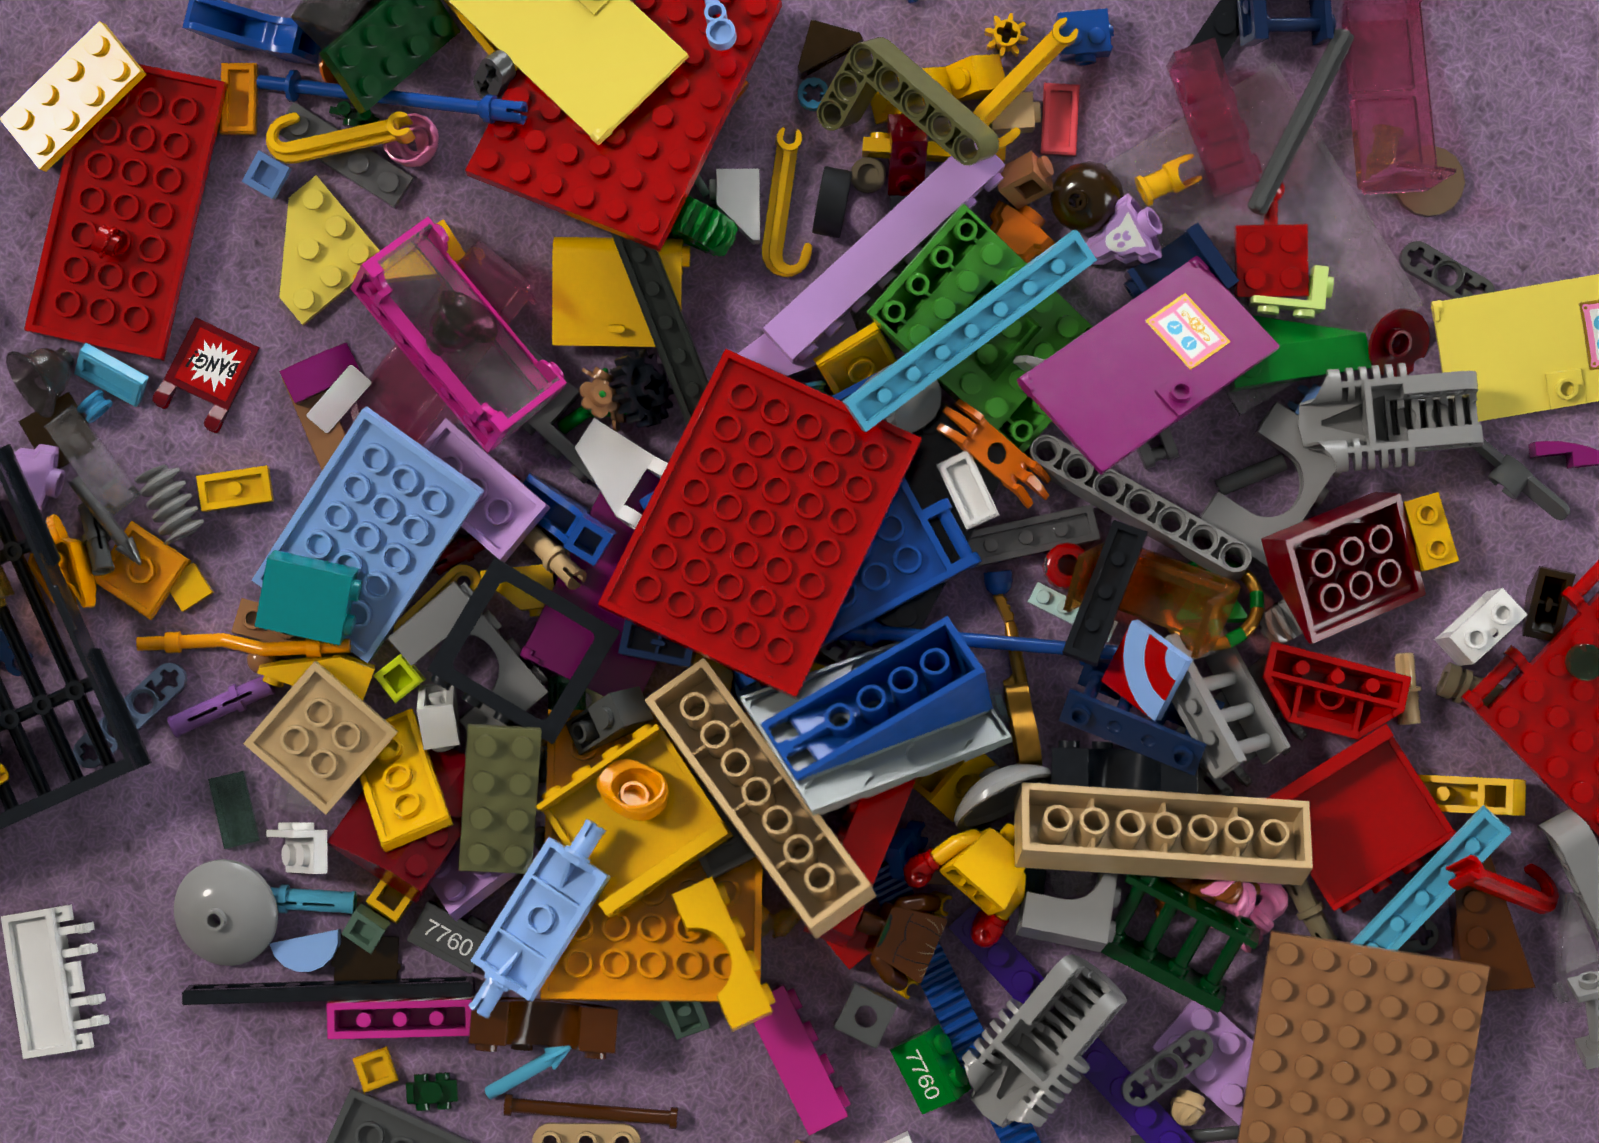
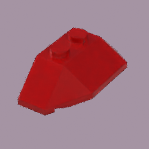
[1263,641,1412,740]

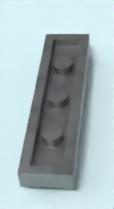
[279,102,414,208]
[959,504,1100,568]

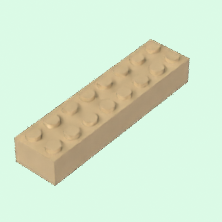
[644,658,876,939]
[1014,782,1313,885]

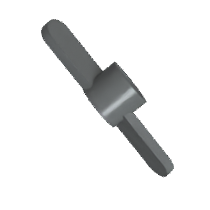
[1472,438,1570,520]

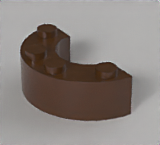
[469,997,618,1059]

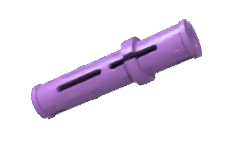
[167,675,275,738]

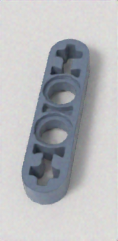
[73,663,187,768]

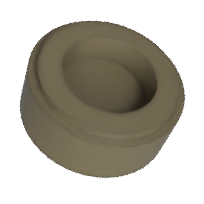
[851,157,886,194]

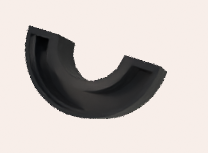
[1051,740,1198,794]

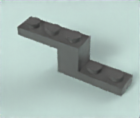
[492,333,596,484]

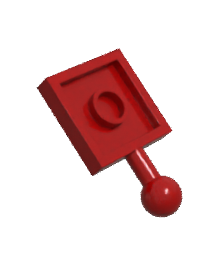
[1234,182,1309,298]

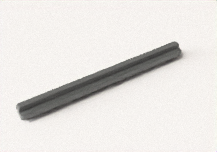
[1247,28,1354,215]

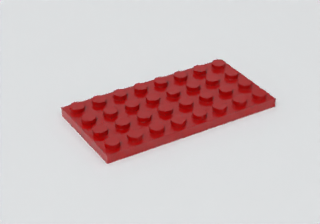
[24,64,228,361]

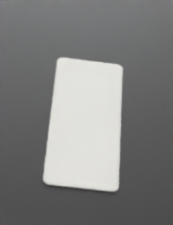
[306,365,371,433]

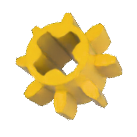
[984,13,1028,59]

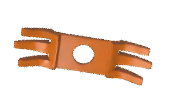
[935,399,1051,509]

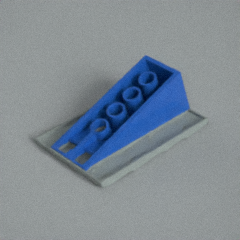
[739,616,1013,816]

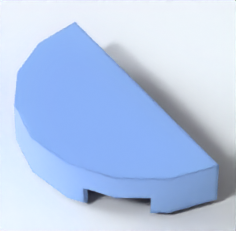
[269,929,341,972]

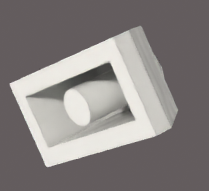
[709,169,760,244]
[417,683,461,752]

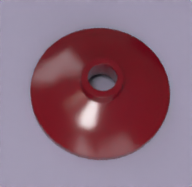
[1368,308,1430,377]

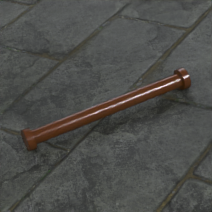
[504,1094,678,1129]

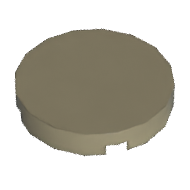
[1392,145,1465,217]

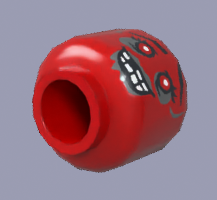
[1042,542,1091,590]

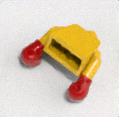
[903,823,1026,947]

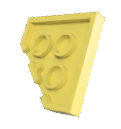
[279,175,380,326]

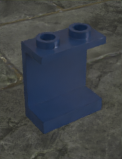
[1124,222,1239,299]

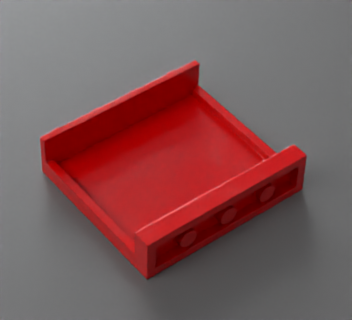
[1267,724,1456,913]

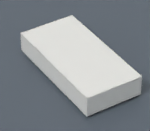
[936,451,999,530]

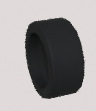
[812,166,852,238]

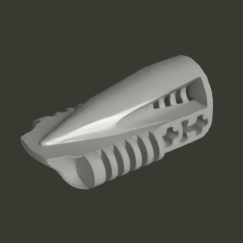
[1298,363,1484,473]
[962,954,1127,1128]

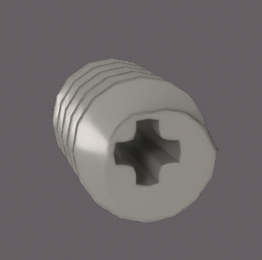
[134,465,204,545]

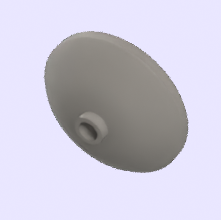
[954,764,1051,830]
[174,859,278,966]

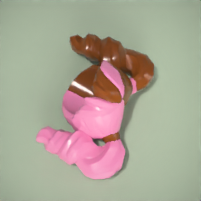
[1154,877,1288,953]

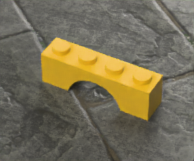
[672,877,776,1032]

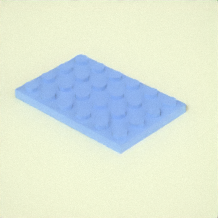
[252,406,485,664]

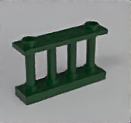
[1101,874,1261,1013]

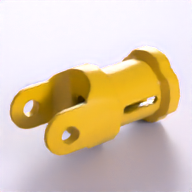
[1135,154,1202,206]

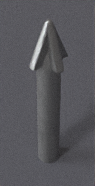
[68,475,142,565]

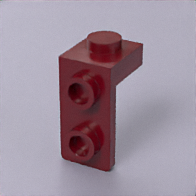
[888,114,928,196]

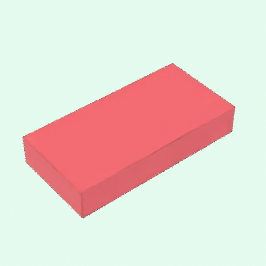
[1040,83,1080,157]

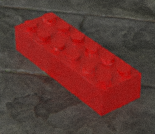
[803,778,917,947]

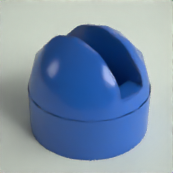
[983,570,1013,595]

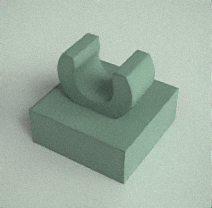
[341,903,391,954]

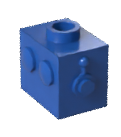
[1056,8,1114,66]

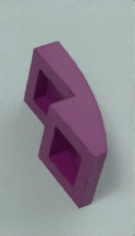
[279,342,361,405]
[1528,441,1599,469]

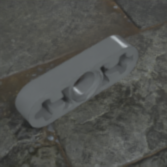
[1399,241,1495,299]
[1121,1030,1213,1107]

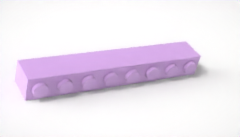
[763,142,1005,364]

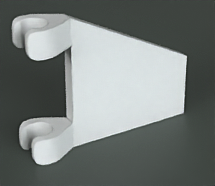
[574,418,668,530]

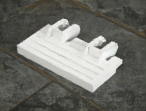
[1,904,109,1059]

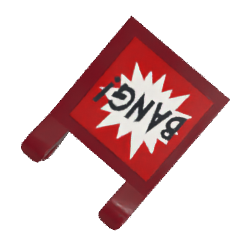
[152,317,260,433]

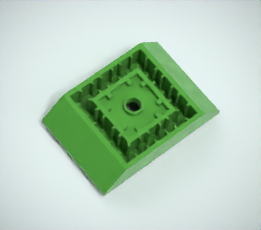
[867,203,1093,453]

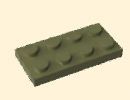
[458,724,542,874]

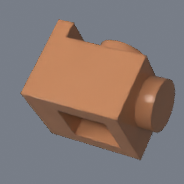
[997,151,1054,210]

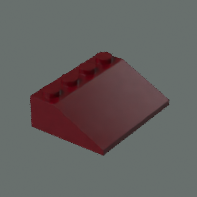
[1261,492,1426,644]
[327,749,465,903]

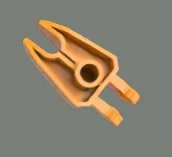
[28,514,96,609]

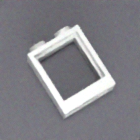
[1434,588,1527,666]

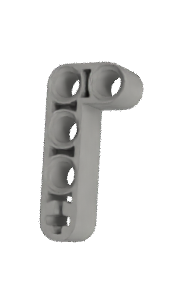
[1537,809,1599,944]

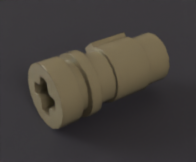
[1436,662,1504,706]

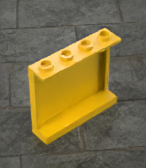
[536,724,733,917]

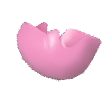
[383,113,439,167]

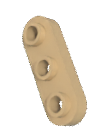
[532,1122,641,1143]

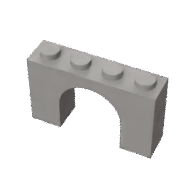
[1199,402,1342,570]
[388,580,549,729]
[1016,872,1121,952]

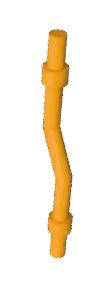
[136,631,351,658]

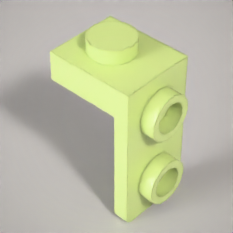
[1249,265,1334,319]

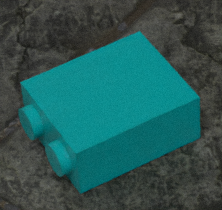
[255,550,362,645]

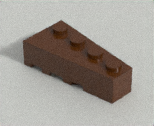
[1448,855,1536,992]

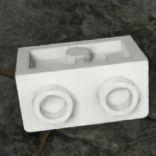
[266,822,327,874]

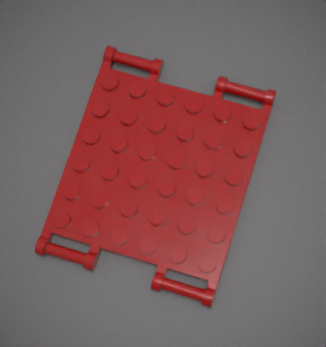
[1461,560,1599,839]

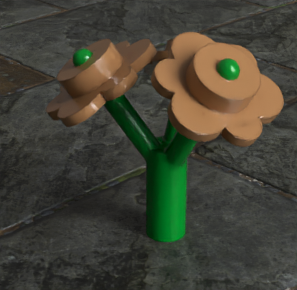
[558,367,627,434]

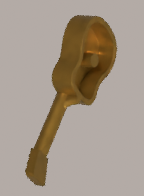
[993,594,1042,766]

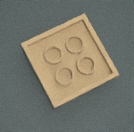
[243,661,399,815]

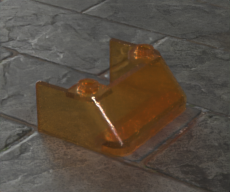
[1063,542,1241,659]

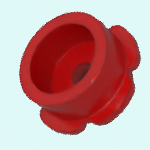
[90,224,122,259]

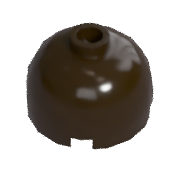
[1050,161,1124,234]

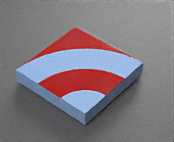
[1101,620,1193,721]

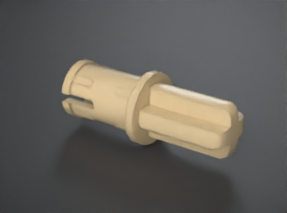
[1395,652,1421,725]

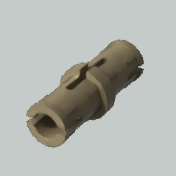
[1284,880,1337,940]

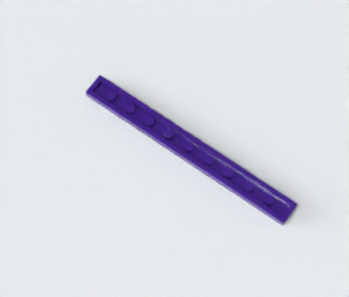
[948,903,1195,1143]

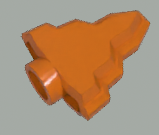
[989,200,1056,264]

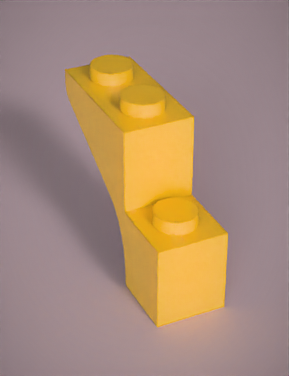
[870,54,1005,124]

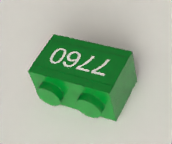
[890,1024,972,1115]

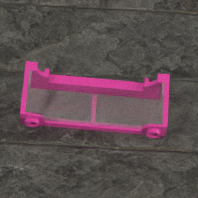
[350,216,567,454]

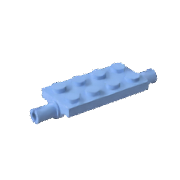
[468,818,611,1018]

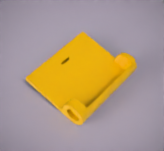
[552,237,691,347]

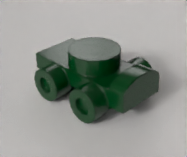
[329,101,381,128]
[406,1072,459,1111]

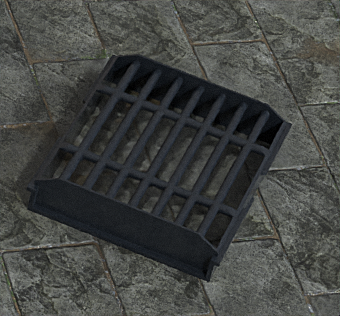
[0,444,152,830]

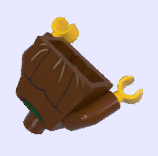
[855,891,952,999]

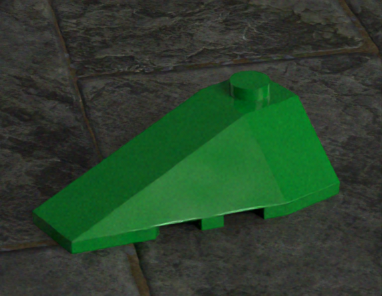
[1229,315,1372,392]

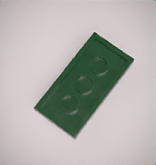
[319,0,461,113]

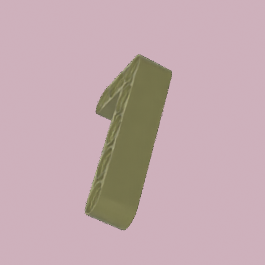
[817,37,999,166]

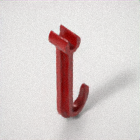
[1446,855,1559,914]

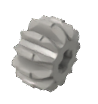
[1259,599,1303,644]

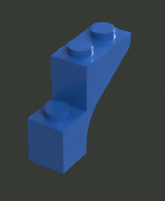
[182,0,326,64]
[523,473,617,566]

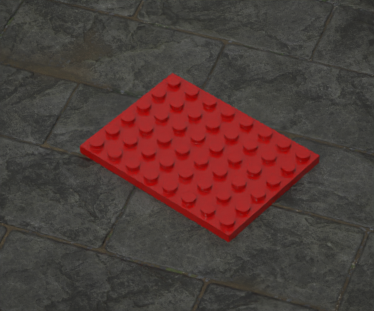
[465,0,782,252]
[598,348,922,699]

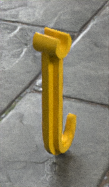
[973,17,1078,148]
[266,111,416,164]
[761,127,812,277]

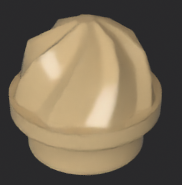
[1170,1089,1206,1126]

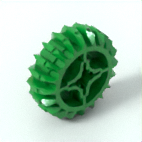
[669,196,738,257]

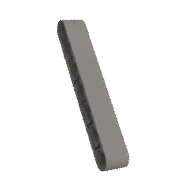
[1029,435,1252,581]

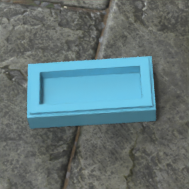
[74,343,149,407]

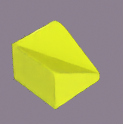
[373,654,426,703]

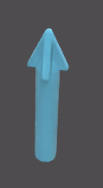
[485,1045,571,1099]

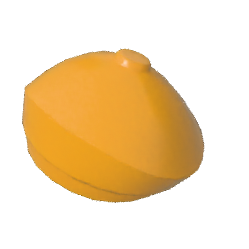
[596,759,669,821]

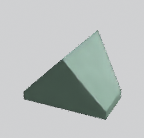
[648,1002,710,1040]

